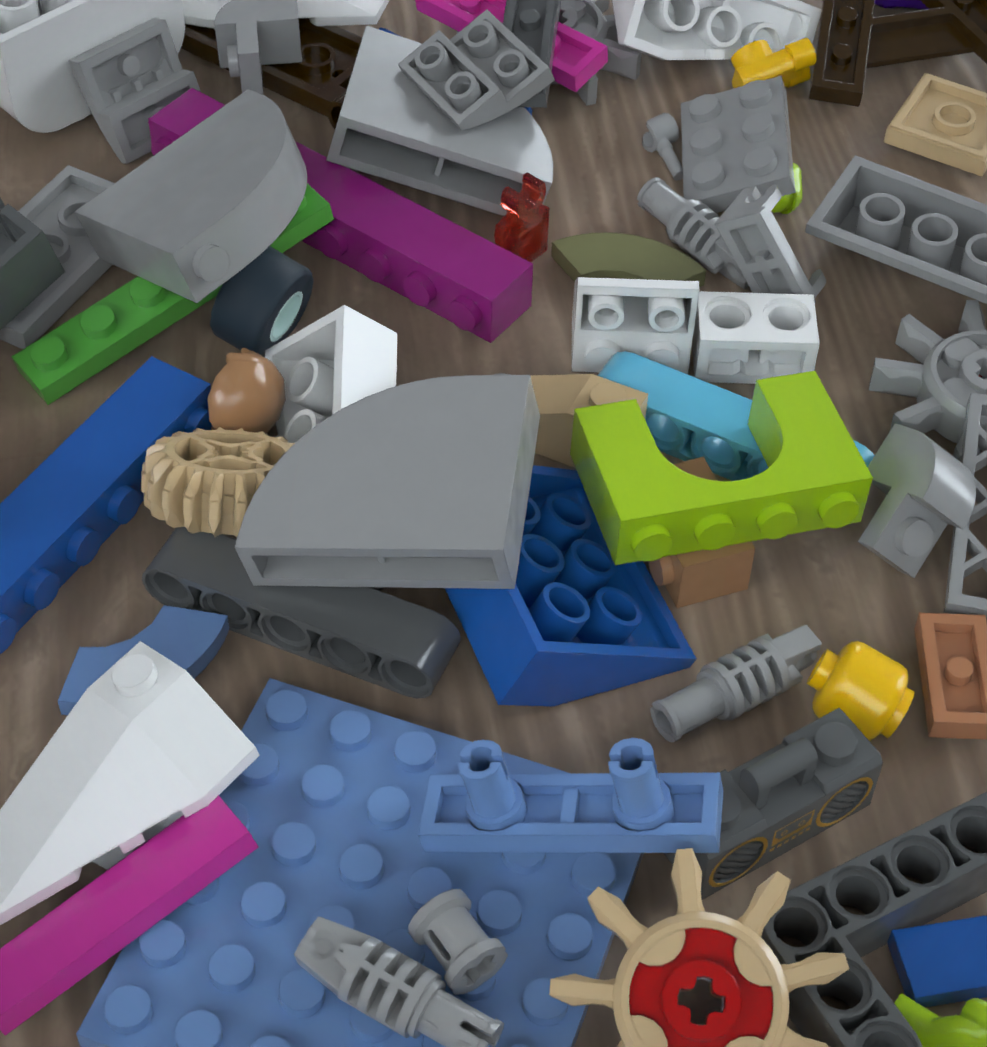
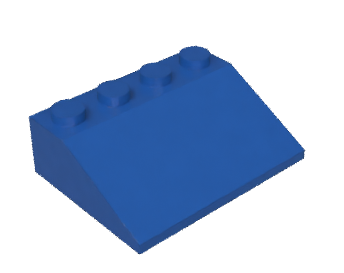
[445,465,697,707]

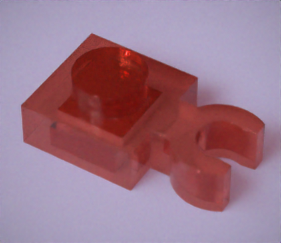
[494,172,550,262]

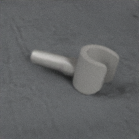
[642,113,683,181]

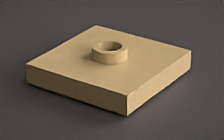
[884,73,987,176]

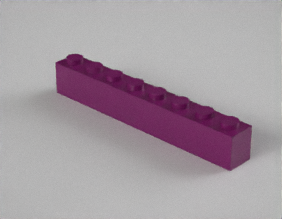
[148,88,533,343]

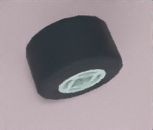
[210,246,313,357]

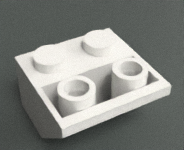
[572,277,699,374]

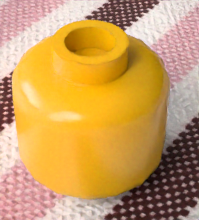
[806,641,915,741]

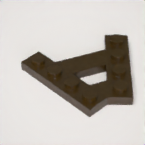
[809,0,987,107]

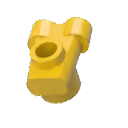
[731,38,816,89]

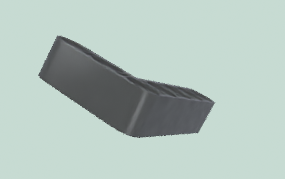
[761,792,987,1047]

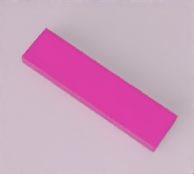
[0,795,259,1036]

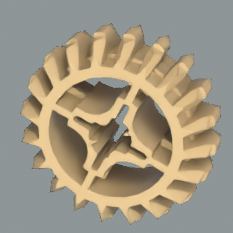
[141,427,295,537]

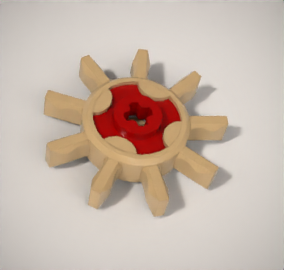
[549,848,849,1047]

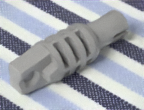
[637,177,749,289]
[650,625,822,742]
[294,917,504,1047]

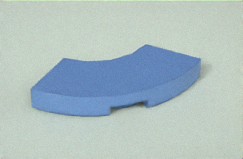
[58,605,229,715]

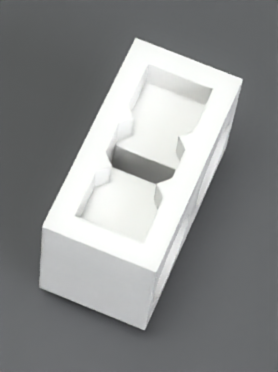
[692,291,820,384]

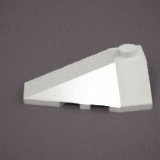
[612,0,822,60]
[265,305,397,443]
[0,641,260,925]

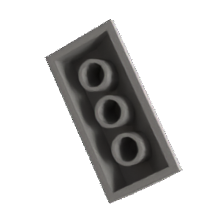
[805,155,987,304]

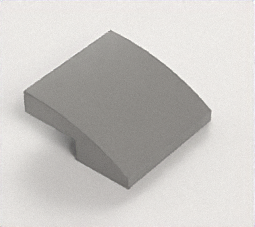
[68,18,201,164]

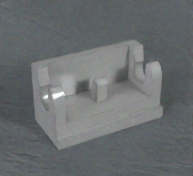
[715,184,826,303]

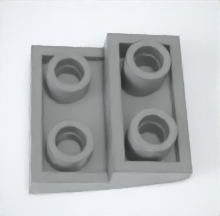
[398,9,555,131]

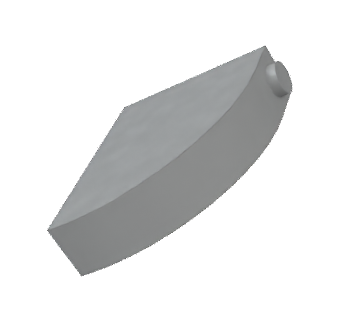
[326,25,553,226]
[75,89,307,303]
[235,373,540,589]

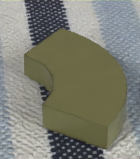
[551,232,706,287]

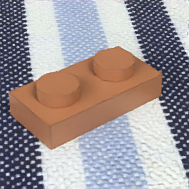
[914,612,987,740]

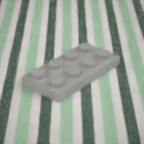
[0,165,114,349]

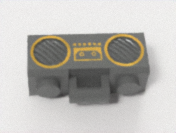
[664,707,883,900]

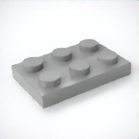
[681,76,795,213]

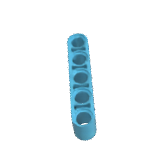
[597,351,875,481]

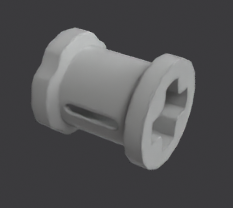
[408,889,508,995]

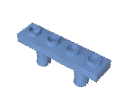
[418,738,724,853]

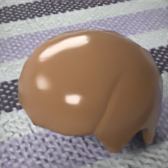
[207,348,286,433]

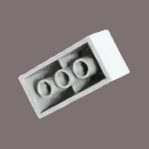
[0,0,185,133]

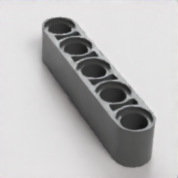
[142,527,461,699]

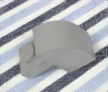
[214,0,302,95]
[858,423,976,578]

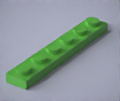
[11,183,334,405]

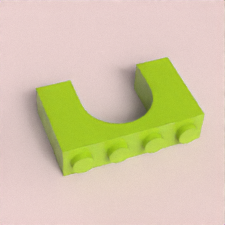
[570,371,873,565]

